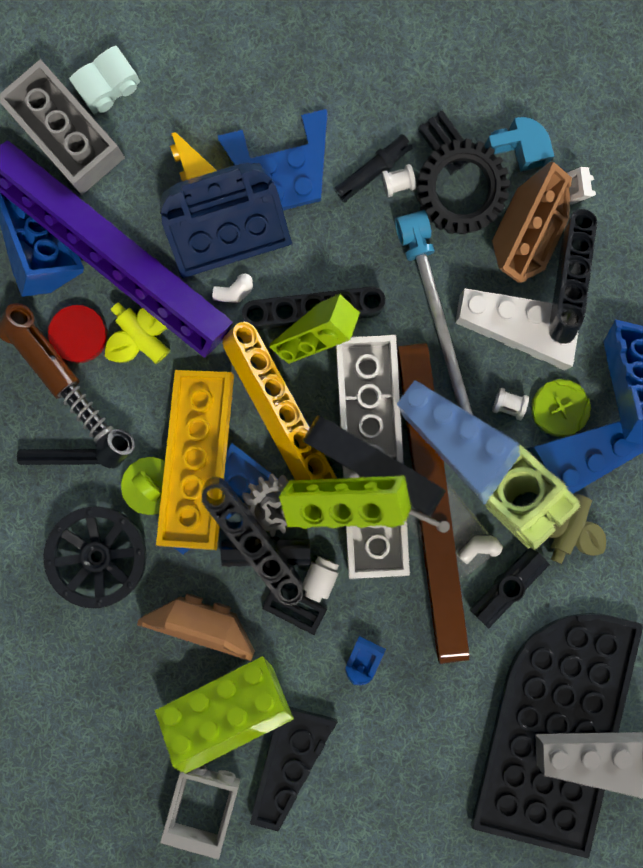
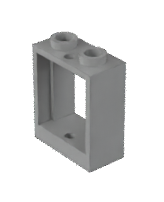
[160,765,241,860]

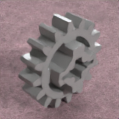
[241,474,292,537]

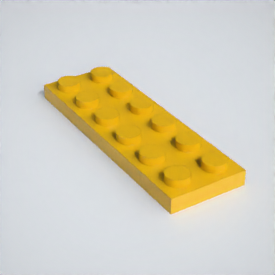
[156,370,234,550]

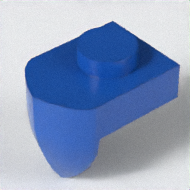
[345,636,386,685]

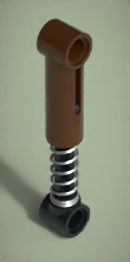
[0,303,135,469]

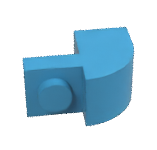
[484,117,554,172]

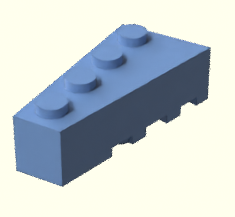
[397,380,520,505]

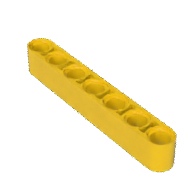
[223,322,337,480]

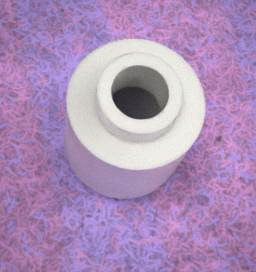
[302,556,339,602]

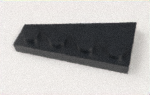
[250,706,338,832]

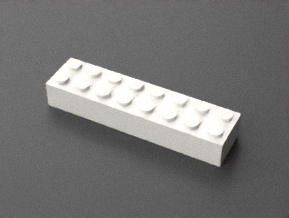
[336,335,410,579]

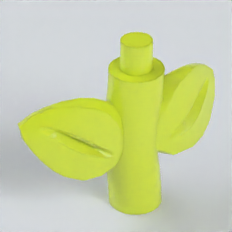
[105,302,171,364]

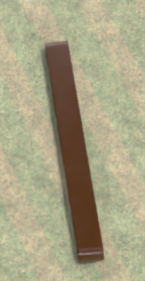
[397,343,469,664]

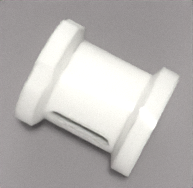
[382,164,416,197]
[492,388,529,421]

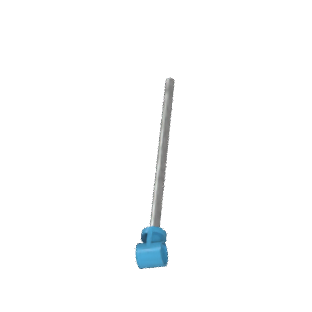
[395,210,473,415]

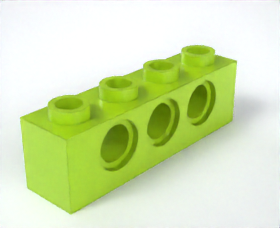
[279,476,411,529]

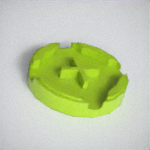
[531,379,591,437]

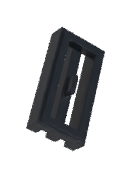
[418,110,470,175]
[262,585,327,635]

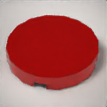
[48,305,108,363]

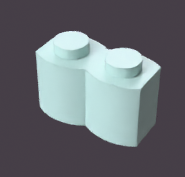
[69,46,140,114]

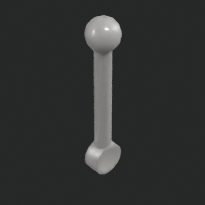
[409,508,450,533]

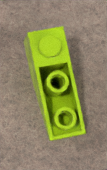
[269,294,360,364]

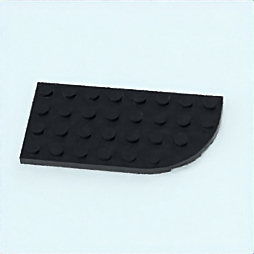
[471,613,643,859]

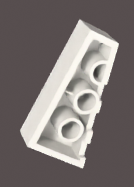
[455,288,578,370]

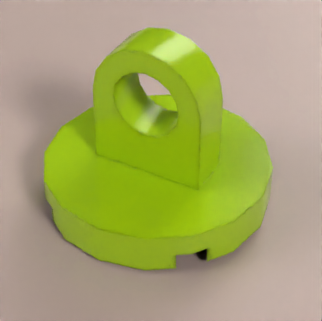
[121,457,165,515]

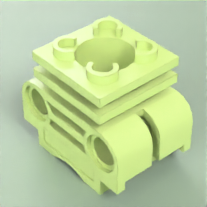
[485,445,580,550]

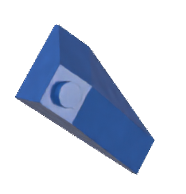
[0,193,84,297]

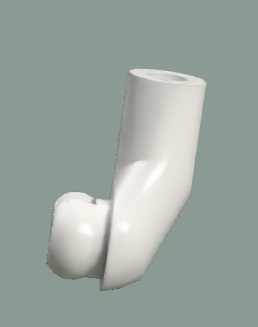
[457,535,503,564]

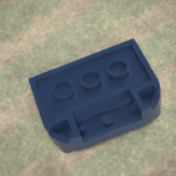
[160,163,292,278]

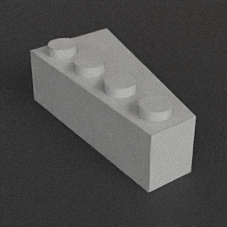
[535,732,643,798]

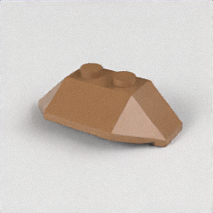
[492,162,572,283]
[137,594,255,661]

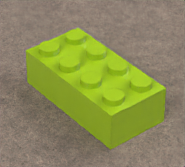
[155,656,294,774]

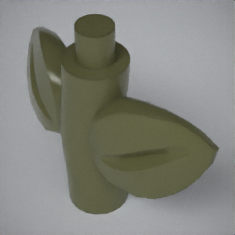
[548,493,606,564]

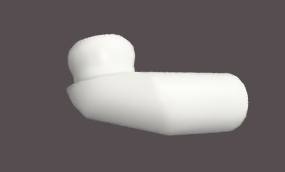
[212,274,253,303]

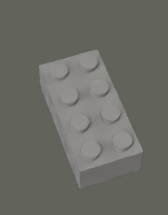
[0,59,125,195]

